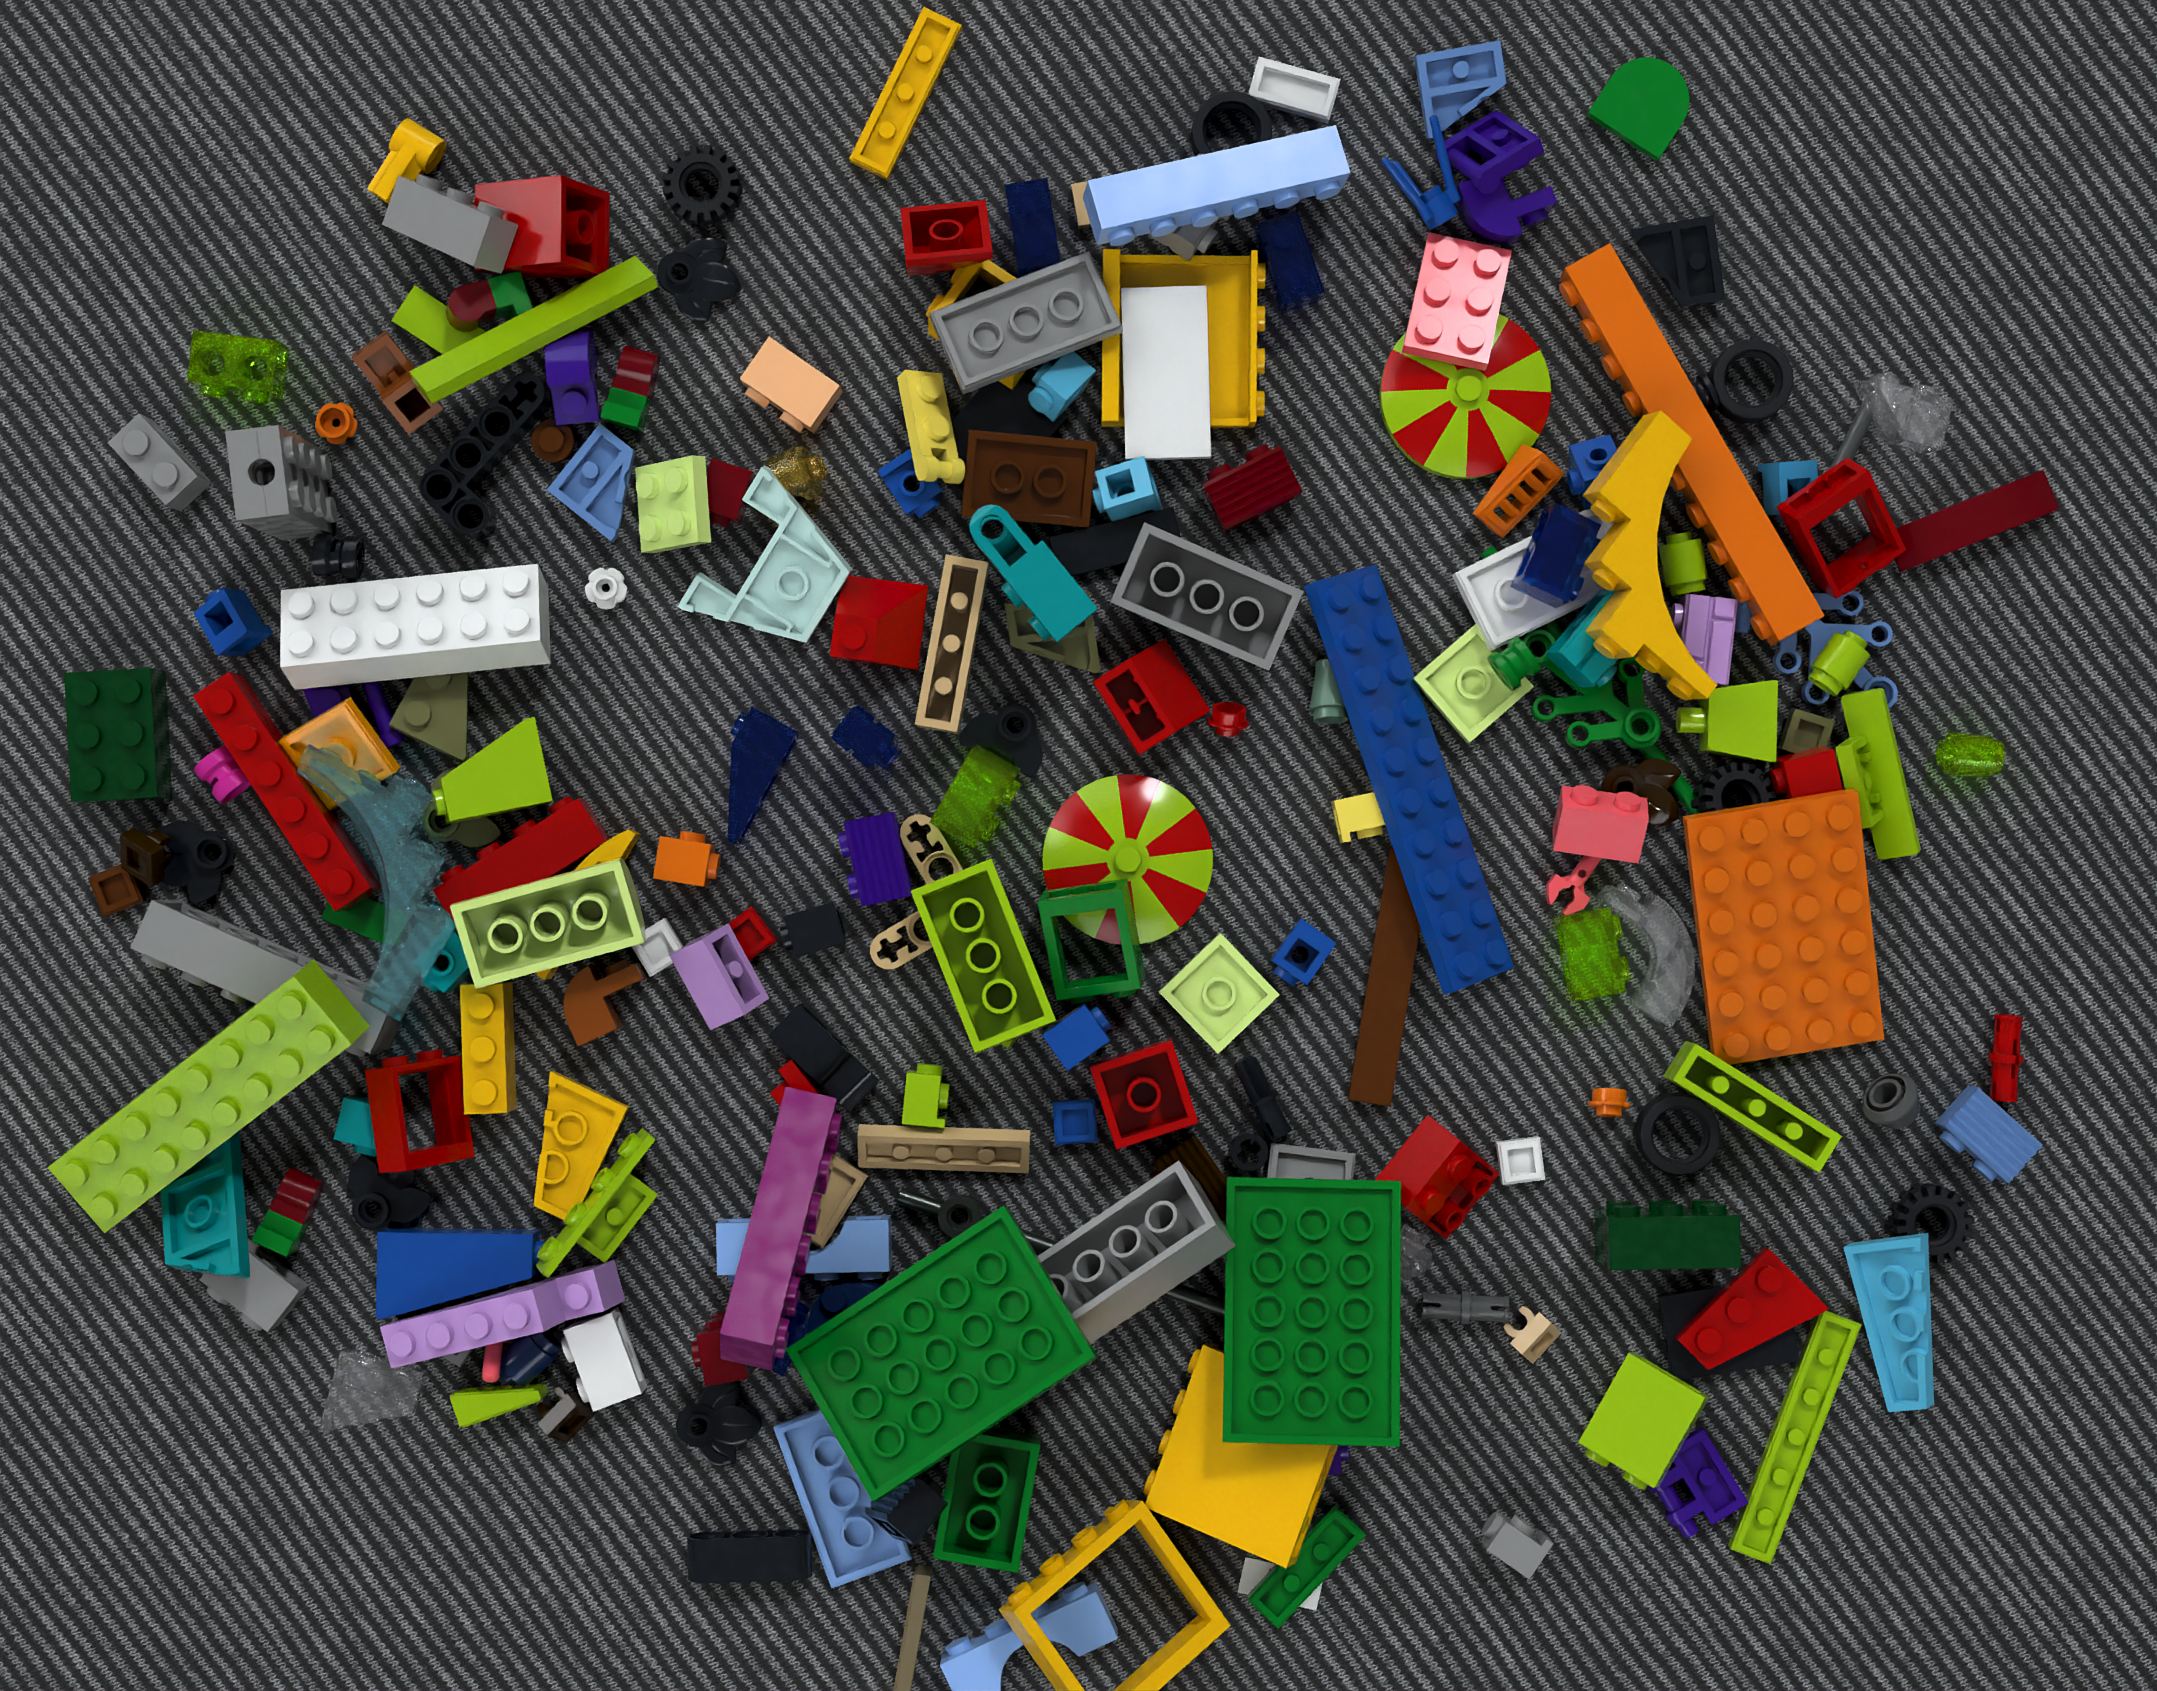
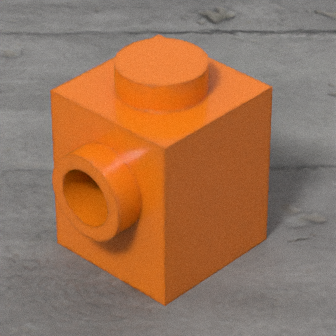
[653,831,721,887]

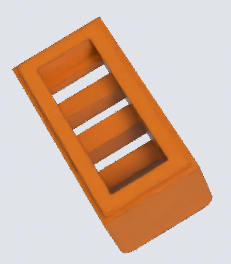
[1473,444,1564,538]

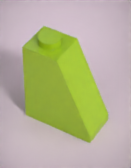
[432,717,553,824]

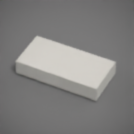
[1248,57,1341,124]

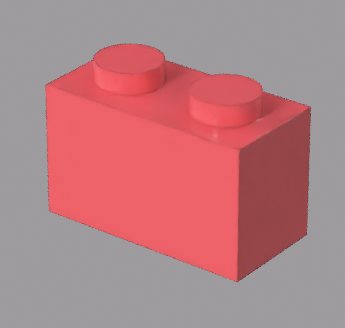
[1552,785,1649,864]

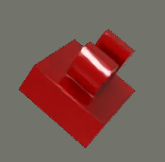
[770,1059,821,1106]

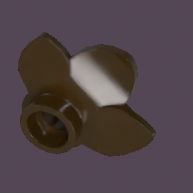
[1601,758,1681,826]

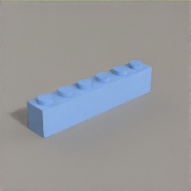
[1083,125,1350,246]

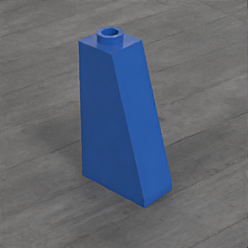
[376,1227,546,1319]

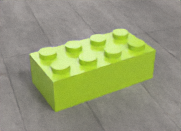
[911,859,1057,1054]

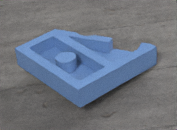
[1414,40,1507,140]
[547,424,636,543]

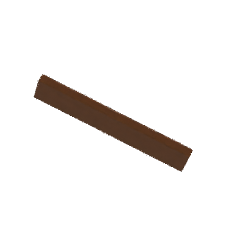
[1347,847,1420,1107]

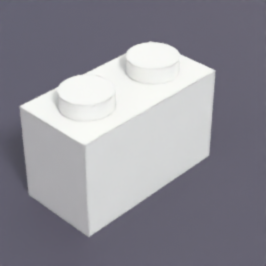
[561,1307,648,1412]

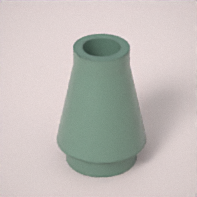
[1309,659,1348,724]

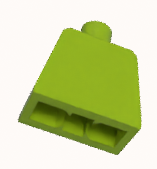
[1676,680,1778,764]

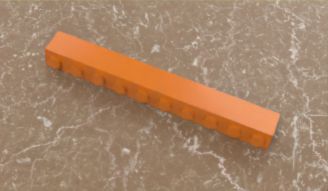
[1559,243,1825,646]

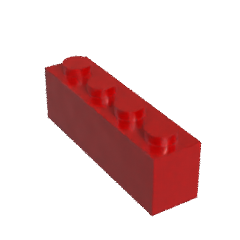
[433,796,610,929]

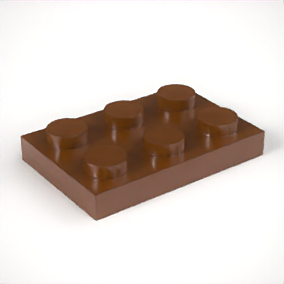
[961,430,1097,528]

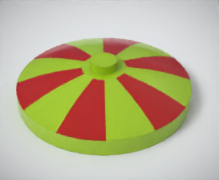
[1379,314,1551,479]
[1042,774,1213,945]

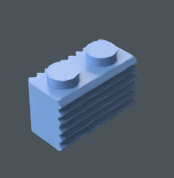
[1935,1085,2042,1183]

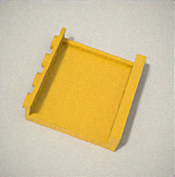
[1101,249,1266,428]
[1144,1343,1338,1568]

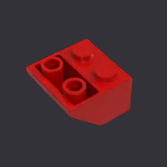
[1093,639,1210,756]
[1375,1115,1500,1239]

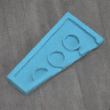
[1843,1233,1934,1412]

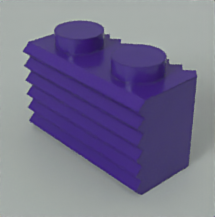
[838,812,913,907]

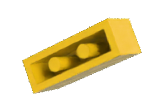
[460,982,517,1114]

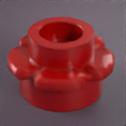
[1207,702,1249,737]

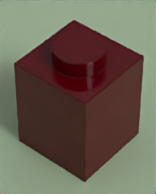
[706,458,756,529]

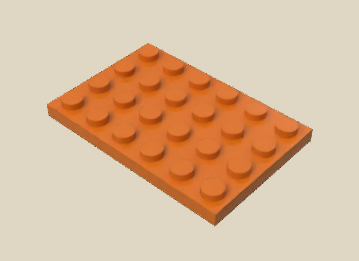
[1682,788,1884,1065]

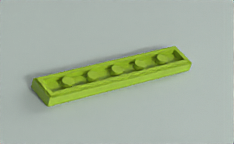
[409,256,658,404]
[1728,1311,1862,1565]

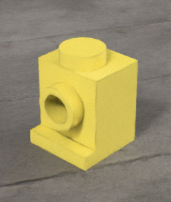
[1331,792,1385,843]

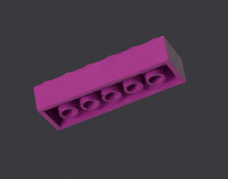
[720,1087,843,1371]

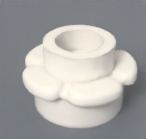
[585,568,627,610]

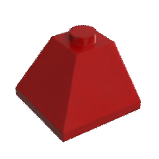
[900,200,993,276]
[830,576,929,670]

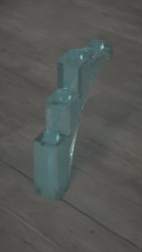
[297,744,456,1022]

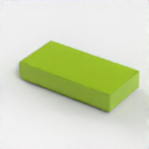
[391,285,486,354]

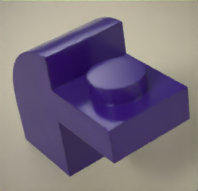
[1457,178,1557,245]
[545,327,601,425]

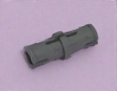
[1421,1290,1509,1325]

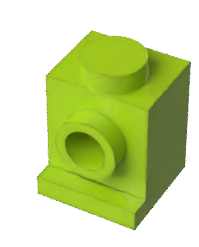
[902,1063,950,1128]

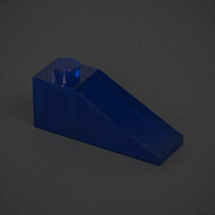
[728,707,801,845]

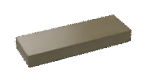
[893,1564,933,1691]

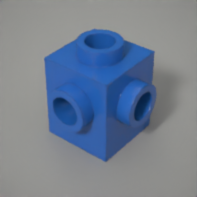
[1566,435,1617,510]

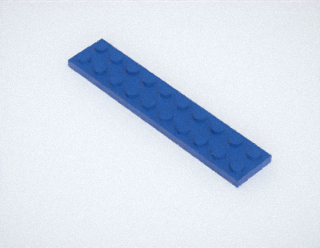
[1304,564,1514,995]

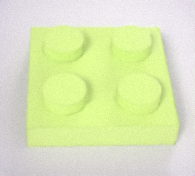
[635,455,711,553]
[1413,624,1534,743]
[1158,933,1279,1054]

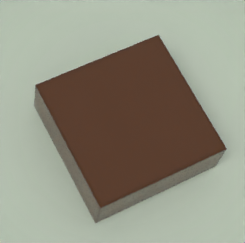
[88,864,147,917]

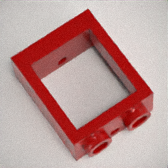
[1776,457,1906,599]
[365,1049,475,1173]

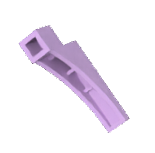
[380,1259,625,1368]

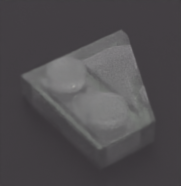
[319,1348,427,1432]

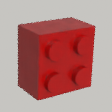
[1089,1038,1199,1150]

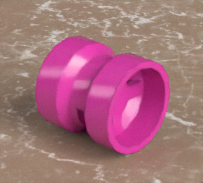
[193,745,251,804]

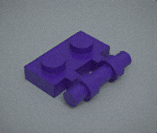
[1647,1426,1749,1538]

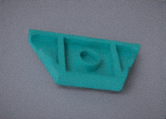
[161,1130,251,1279]

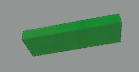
[1246,1503,1366,1629]

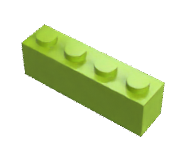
[1663,1041,1842,1173]

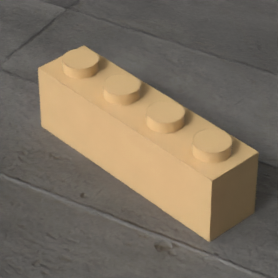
[915,554,990,734]

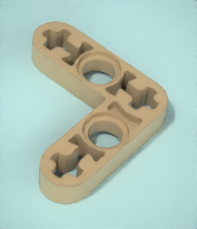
[870,814,964,969]

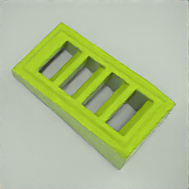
[450,1384,549,1428]

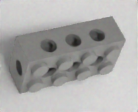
[225,425,337,540]

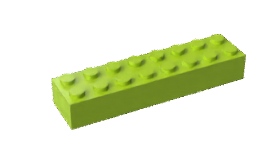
[47,959,370,1233]

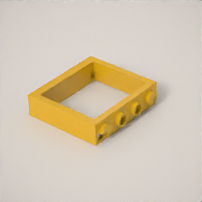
[999,1499,1231,1691]

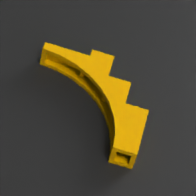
[1582,410,1717,700]

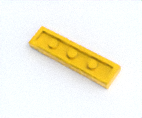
[849,7,962,181]

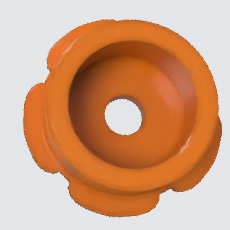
[315,403,358,444]
[1588,1088,1631,1118]

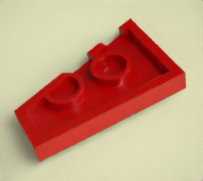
[1674,1246,1829,1370]

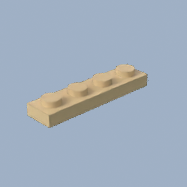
[857,1124,1030,1173]

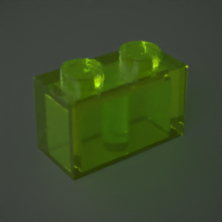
[929,744,1022,848]
[1553,907,1630,1001]

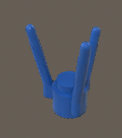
[1381,115,1462,230]

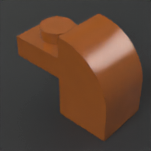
[351,330,443,435]
[563,959,648,1046]

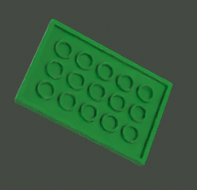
[1222,1177,1401,1447]
[786,1205,1098,1502]

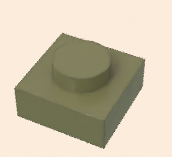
[1778,707,1835,753]

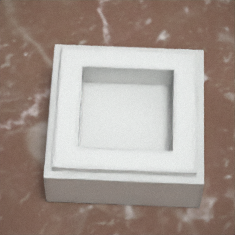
[631,918,683,977]
[1496,1136,1545,1185]

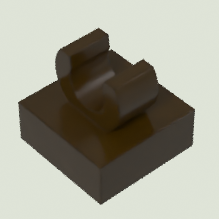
[120,828,172,887]
[537,1386,597,1443]

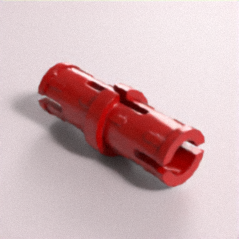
[1988,1014,2024,1102]

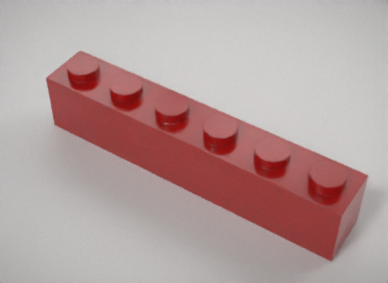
[193,672,383,912]

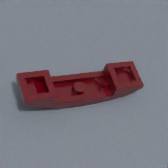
[1894,470,2059,572]

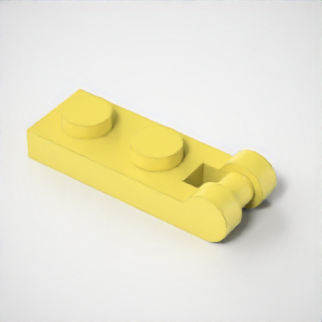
[897,370,965,484]

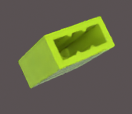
[1578,1352,1710,1490]

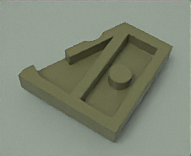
[1004,591,1101,674]
[389,672,469,763]

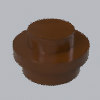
[531,419,575,463]

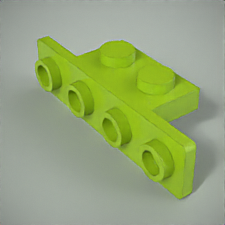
[1835,688,1921,860]
[536,1128,658,1278]

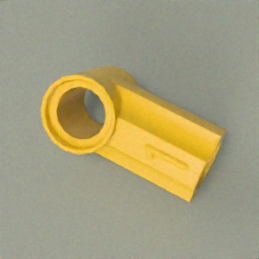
[367,118,447,204]

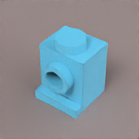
[1028,352,1096,422]
[1093,456,1163,522]

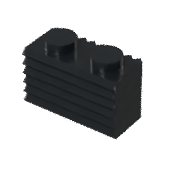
[865,1473,948,1545]

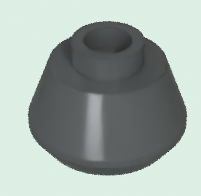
[1862,1073,1920,1129]

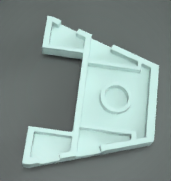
[677,465,853,643]

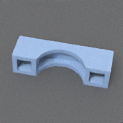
[716,1215,892,1282]
[940,1582,1118,1691]

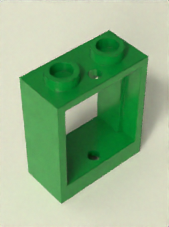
[1038,879,1146,1004]

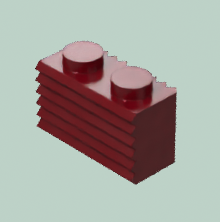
[1202,444,1302,533]

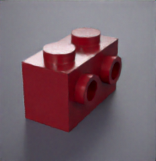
[691,1311,756,1387]

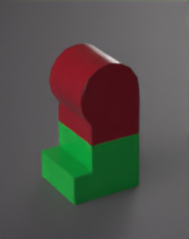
[446,271,532,332]
[600,346,660,434]
[252,1167,324,1257]

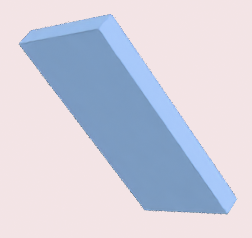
[773,1409,913,1588]

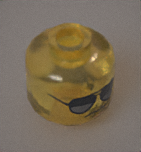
[765,446,827,504]

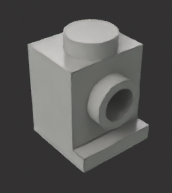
[1481,1512,1553,1579]

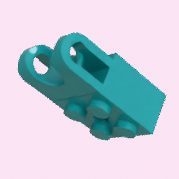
[969,504,1098,644]

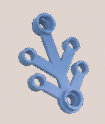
[1772,590,1898,708]

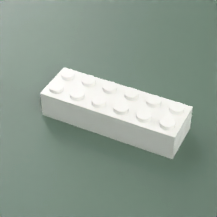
[280,564,551,690]

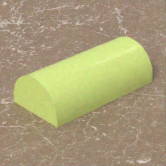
[450,858,646,989]

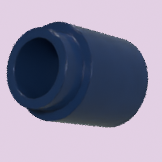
[500,1330,561,1387]

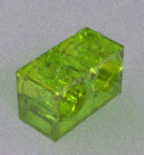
[187,330,289,403]

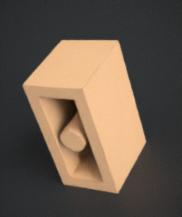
[740,337,843,434]

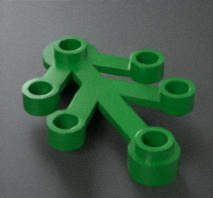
[1523,630,1662,749]

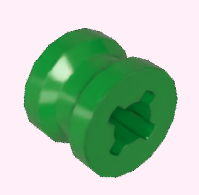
[1487,637,1541,691]

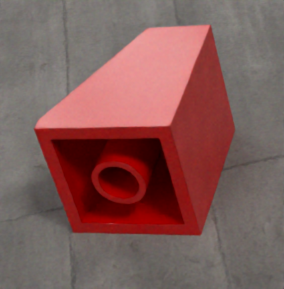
[473,175,610,278]

